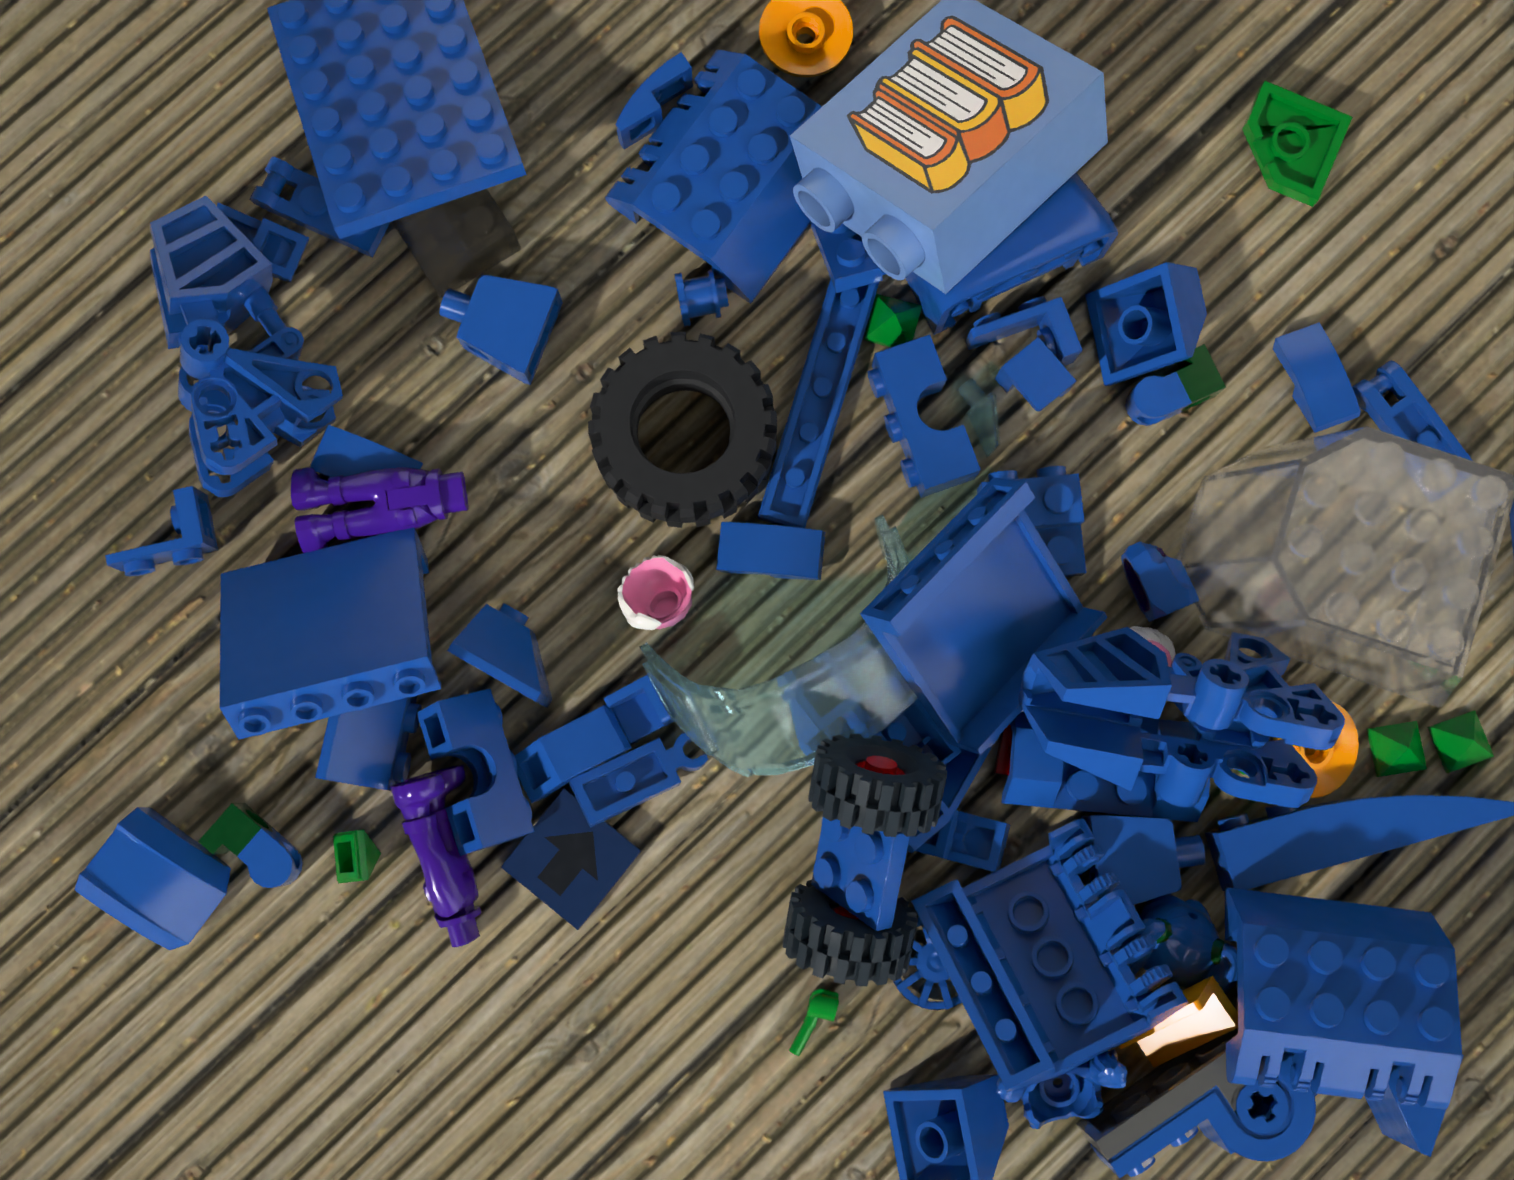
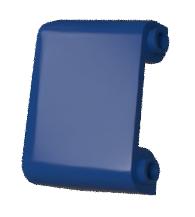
[906,172,1118,335]

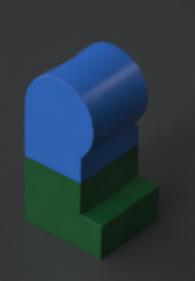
[1125,344,1226,426]
[198,803,303,888]

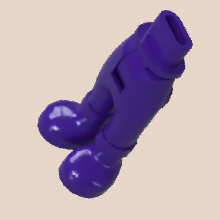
[291,467,469,553]
[391,765,482,947]

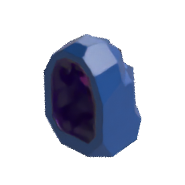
[1121,541,1200,622]

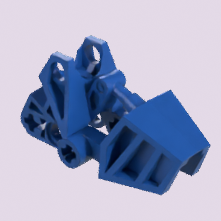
[150,196,343,497]
[1018,627,1345,808]

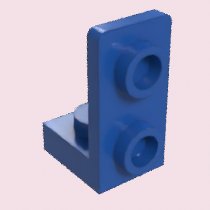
[965,296,1082,366]
[105,486,218,576]

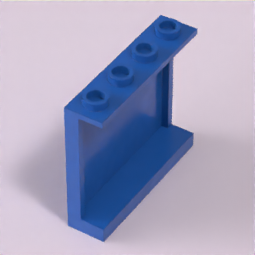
[860,478,1107,755]
[220,527,441,740]

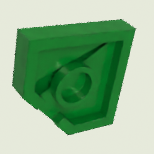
[1242,81,1353,207]

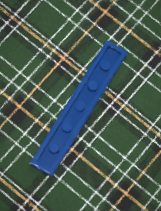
[758,279,880,528]

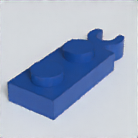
[569,731,709,828]

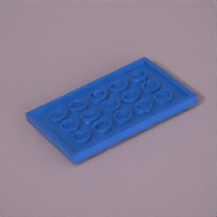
[267,0,527,239]

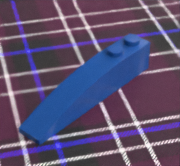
[1205,795,1514,891]

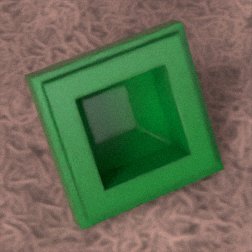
[864,294,922,347]
[1427,710,1494,773]
[1367,721,1427,777]
[333,829,381,884]

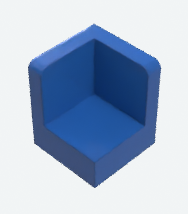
[995,337,1076,412]
[603,675,675,744]

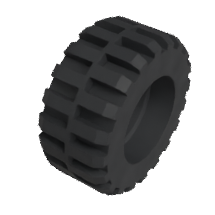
[588,332,777,528]

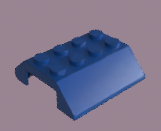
[605,50,822,304]
[911,818,1189,1092]
[1224,888,1462,1109]

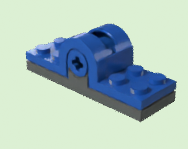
[1076,1028,1318,1178]

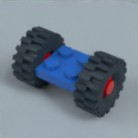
[782,734,948,986]

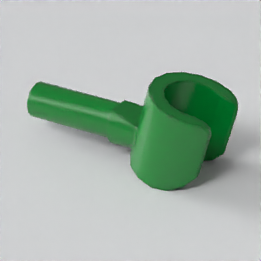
[789,989,839,1056]

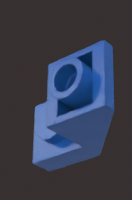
[515,705,632,803]

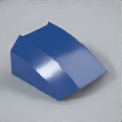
[74,807,231,950]

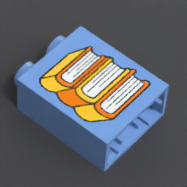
[790,0,1108,294]

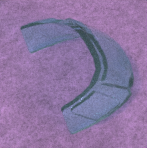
[639,515,917,777]

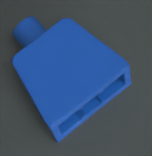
[439,275,563,385]
[1081,815,1205,905]

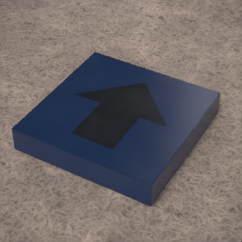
[501,789,642,930]

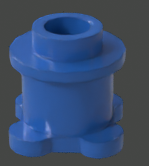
[674,270,729,327]

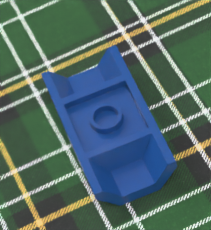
[1001,711,1210,822]

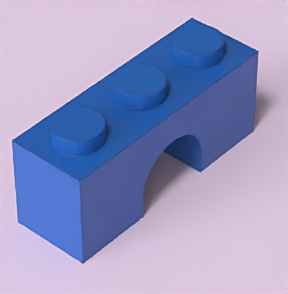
[867,334,981,498]
[417,688,534,856]

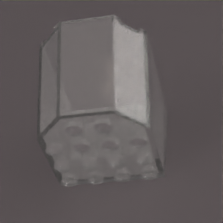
[1176,426,1514,707]

